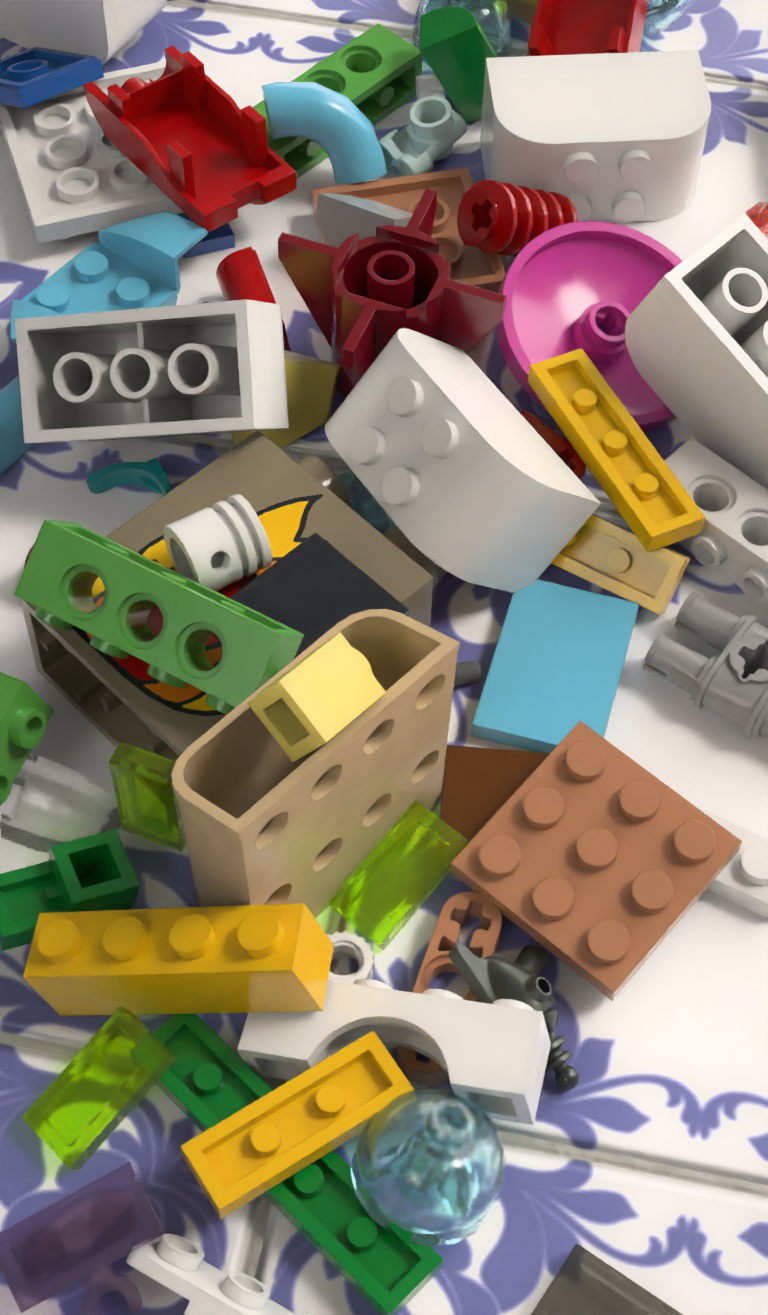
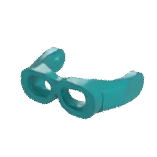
[86,458,172,497]

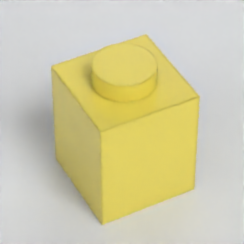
[247,632,386,762]

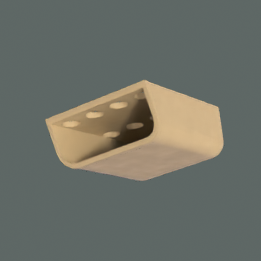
[171,609,460,919]

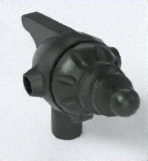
[449,944,579,1090]

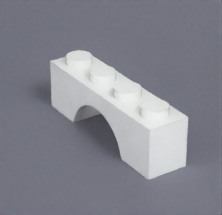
[237,979,551,1126]

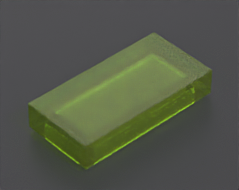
[109,742,186,852]
[328,800,469,951]
[21,1006,177,1170]

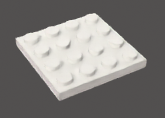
[0,61,184,243]

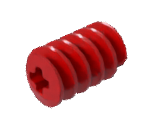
[457,180,579,257]

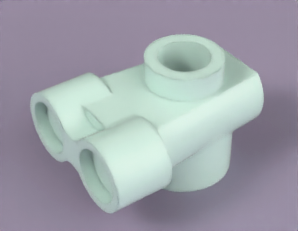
[379,96,467,176]

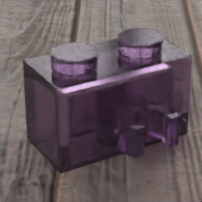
[0,1161,165,1315]

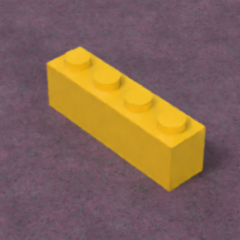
[23,903,334,1016]

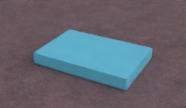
[471,579,639,753]

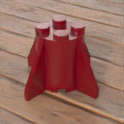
[278,188,507,397]

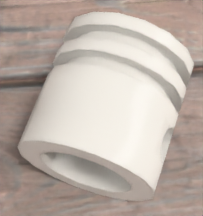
[163,494,272,591]

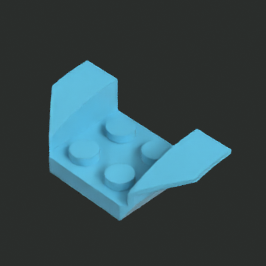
[11,211,208,344]

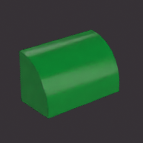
[420,6,498,124]

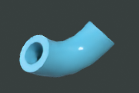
[262,82,387,184]

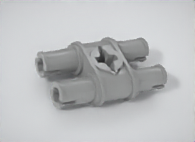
[643,592,768,738]

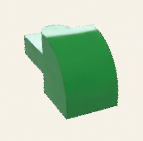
[0,829,140,952]

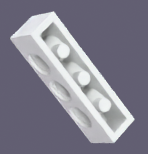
[664,438,768,607]

